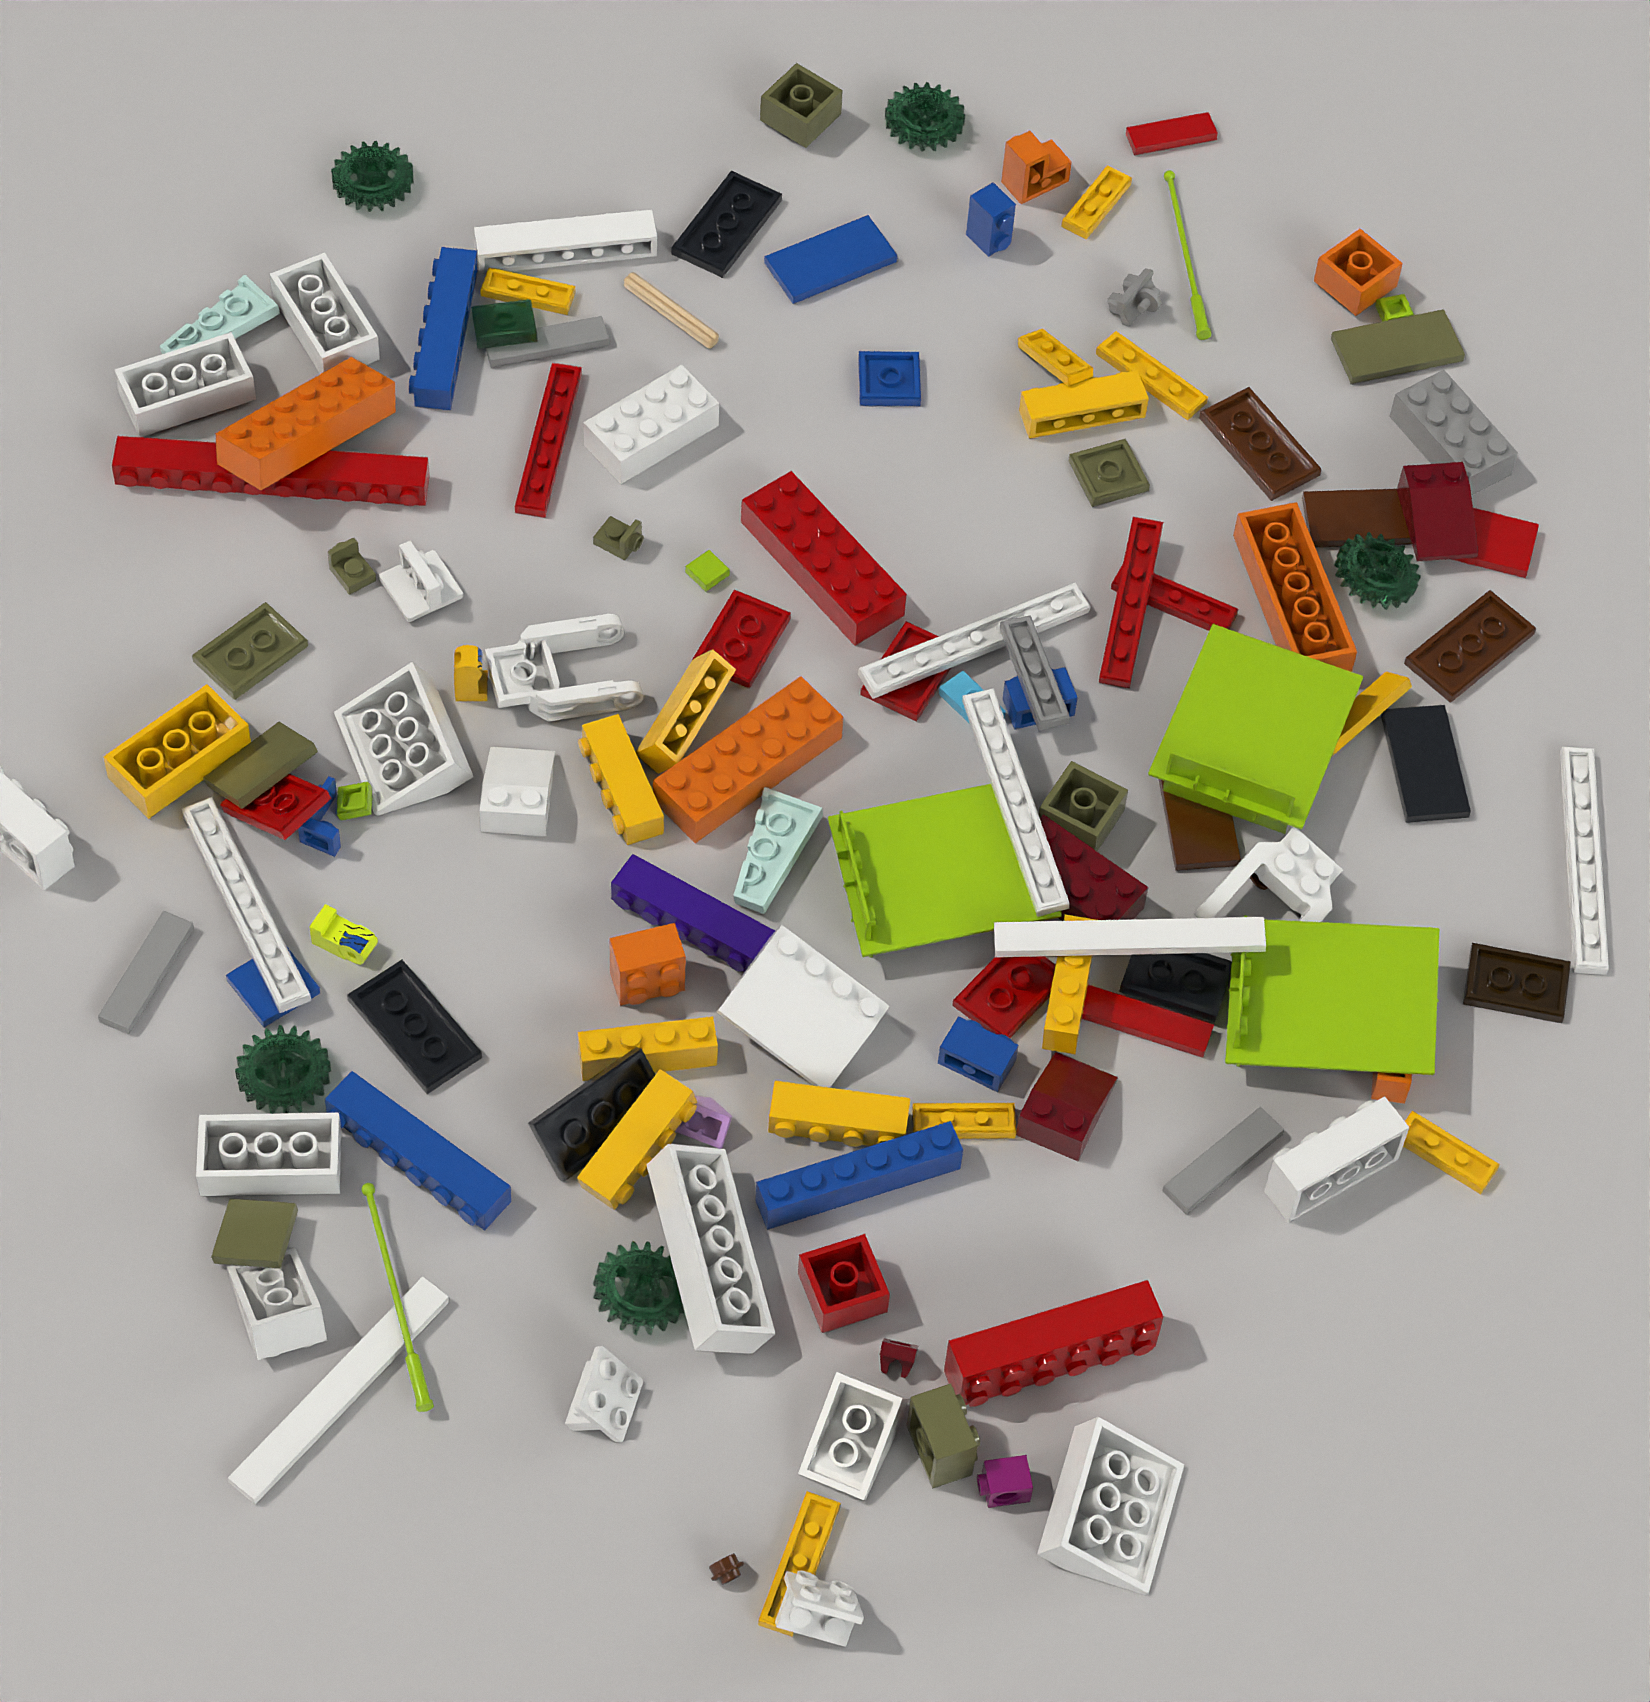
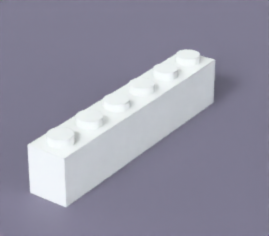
[474,209,657,274]

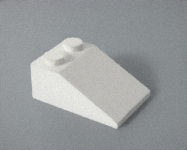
[479,747,555,836]
[227,1248,327,1360]
[798,1372,910,1500]

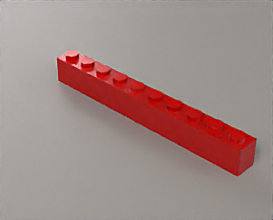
[112,436,430,506]

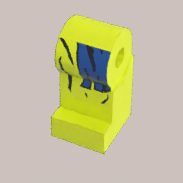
[309,904,378,965]

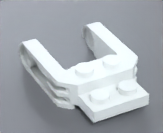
[484,614,643,721]
[1194,827,1343,922]

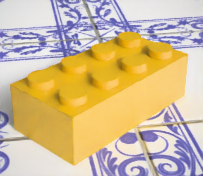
[103,684,251,819]

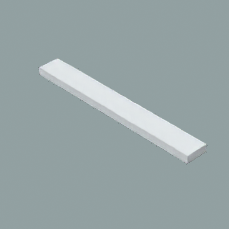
[857,583,1091,699]
[962,688,1069,917]
[1560,746,1609,975]
[181,797,311,1013]
[994,917,1266,957]
[228,1276,449,1504]

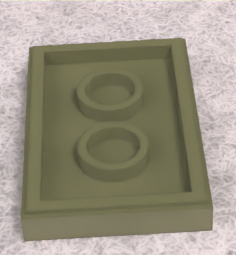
[192,602,308,700]
[203,721,318,809]

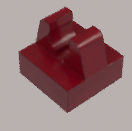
[879,1338,919,1378]

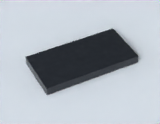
[671,170,782,278]
[1381,705,1471,823]
[347,959,482,1094]
[528,1047,656,1181]

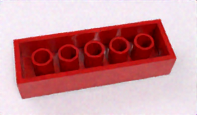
[741,471,907,646]
[944,1280,1164,1407]

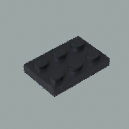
[1119,953,1232,1023]

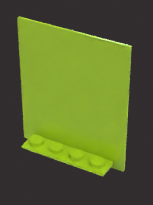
[1148,624,1363,834]
[828,784,1061,958]
[1225,915,1440,1075]

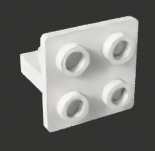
[379,541,463,622]
[565,1346,643,1442]
[775,1571,864,1647]

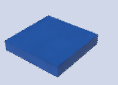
[858,351,921,406]
[226,946,320,1028]

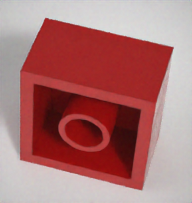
[798,1234,890,1333]

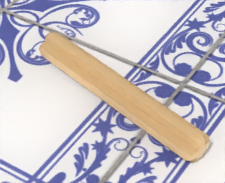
[624,272,719,349]

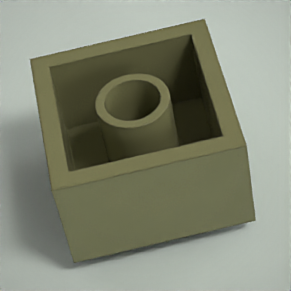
[760,63,843,148]
[1038,761,1128,851]
[907,1383,980,1489]

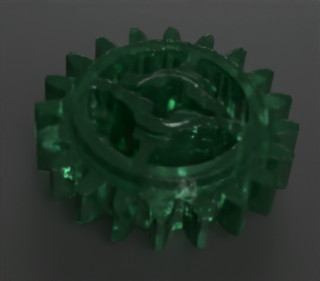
[885,82,965,152]
[331,141,414,212]
[1334,532,1421,610]
[235,1025,331,1114]
[593,1241,685,1335]

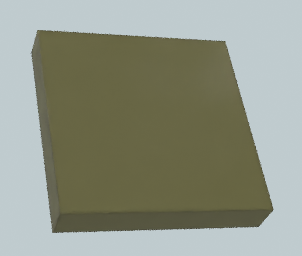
[1068,438,1150,507]
[211,1199,298,1269]

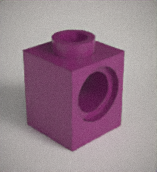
[977,1455,1033,1508]

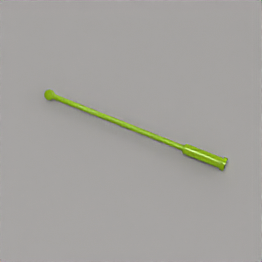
[1164,170,1211,340]
[361,1183,434,1412]

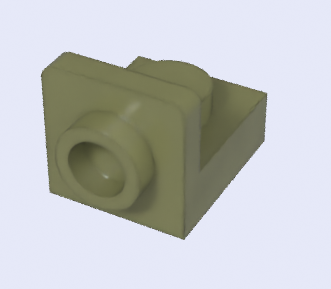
[593,516,644,561]
[328,538,376,595]

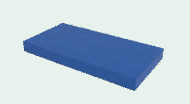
[764,215,897,304]

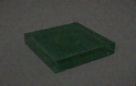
[471,299,538,349]

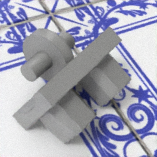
[1107,268,1161,326]

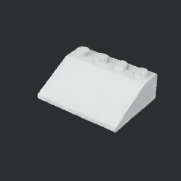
[334,662,474,816]
[716,925,889,1088]
[1037,1417,1184,1595]

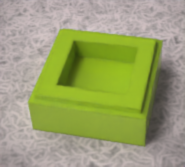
[1375,294,1414,322]
[685,550,730,592]
[336,782,372,820]

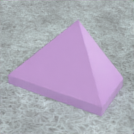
[675,1096,732,1149]

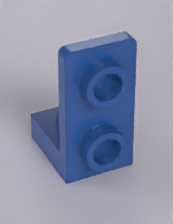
[298,776,341,857]

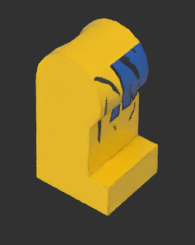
[454,645,488,701]

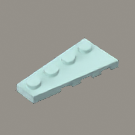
[160,275,280,354]
[734,787,823,914]

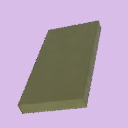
[1331,309,1465,384]

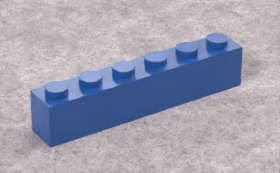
[409,247,478,410]
[325,1071,512,1231]
[755,1121,963,1230]

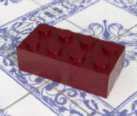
[1040,814,1149,921]

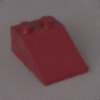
[1397,462,1478,562]
[1016,1052,1118,1161]

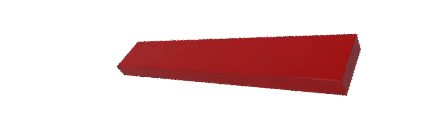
[515,363,582,518]
[1099,517,1164,688]

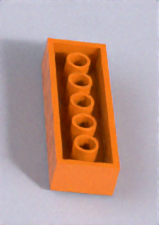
[215,357,396,490]
[1233,502,1357,672]
[653,676,844,843]

